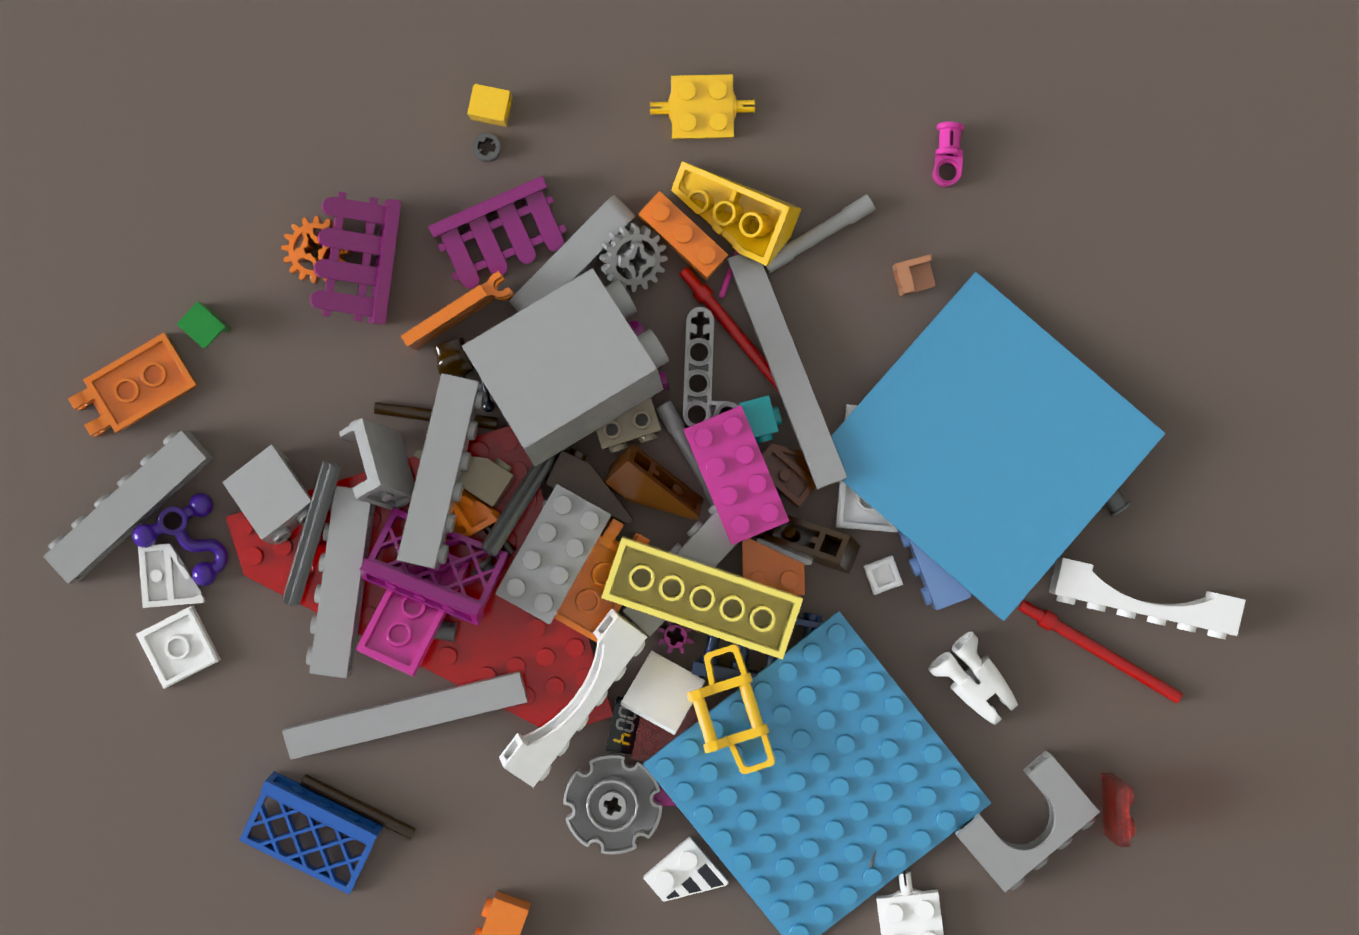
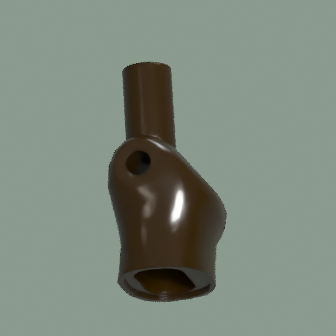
[433,338,474,379]

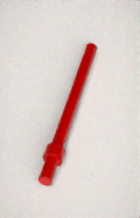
[679,266,779,393]
[1018,599,1183,704]

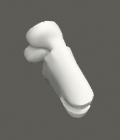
[928,631,1018,725]

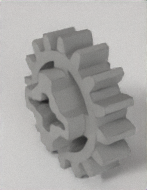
[599,223,668,292]

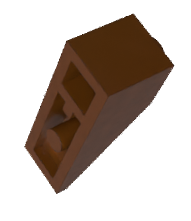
[605,443,704,520]

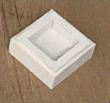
[863,555,903,595]

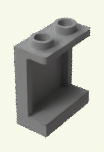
[339,418,415,510]
[222,444,312,545]

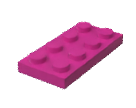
[683,406,789,545]
[356,554,471,677]

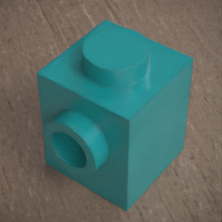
[738,395,782,443]

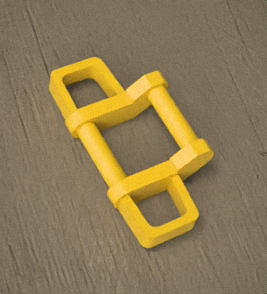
[687,644,776,774]

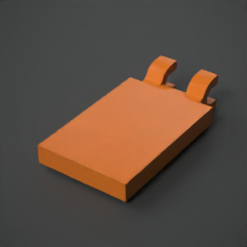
[401,271,515,351]
[68,332,198,437]
[554,518,650,642]

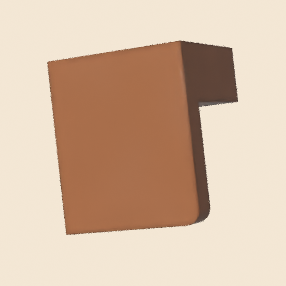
[892,254,936,296]

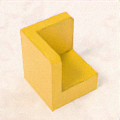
[467,84,513,127]

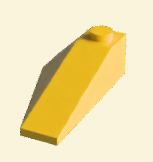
[671,161,802,266]

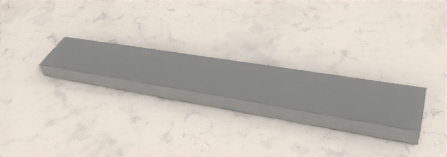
[727,254,847,490]
[282,670,529,760]

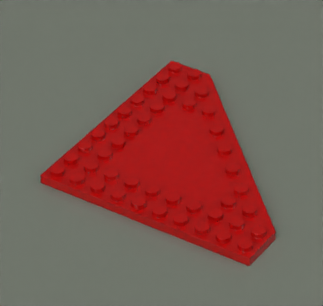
[226,426,613,727]

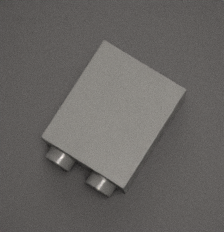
[462,268,669,467]

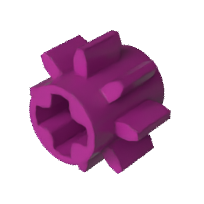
[657,621,694,654]

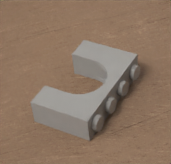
[954,750,1100,892]

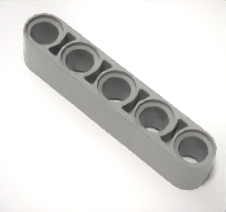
[509,195,637,312]

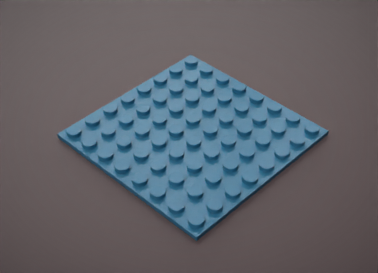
[831,272,1166,621]
[643,610,991,935]

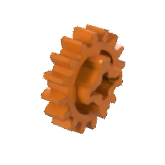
[281,216,351,284]

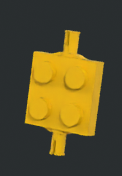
[650,74,755,139]

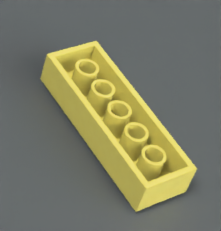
[601,536,803,660]

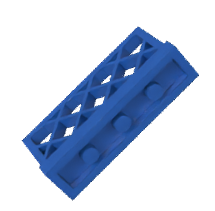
[239,771,383,895]

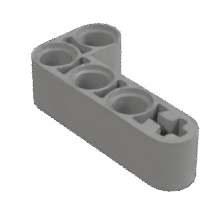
[683,307,738,427]

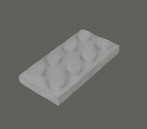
[495,484,612,625]

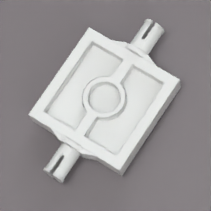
[876,871,944,935]

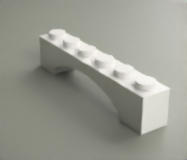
[1049,557,1246,640]
[499,609,647,788]

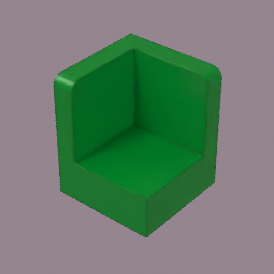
[177,301,232,348]

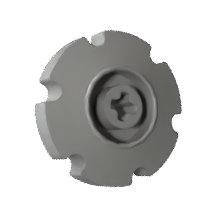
[563,753,662,855]

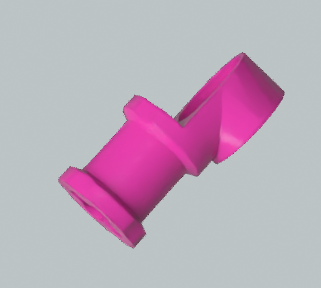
[932,122,965,188]

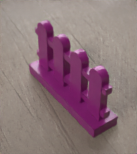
[428,176,567,289]
[309,191,401,325]

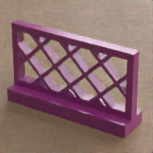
[360,508,509,626]

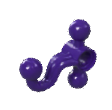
[132,493,228,586]

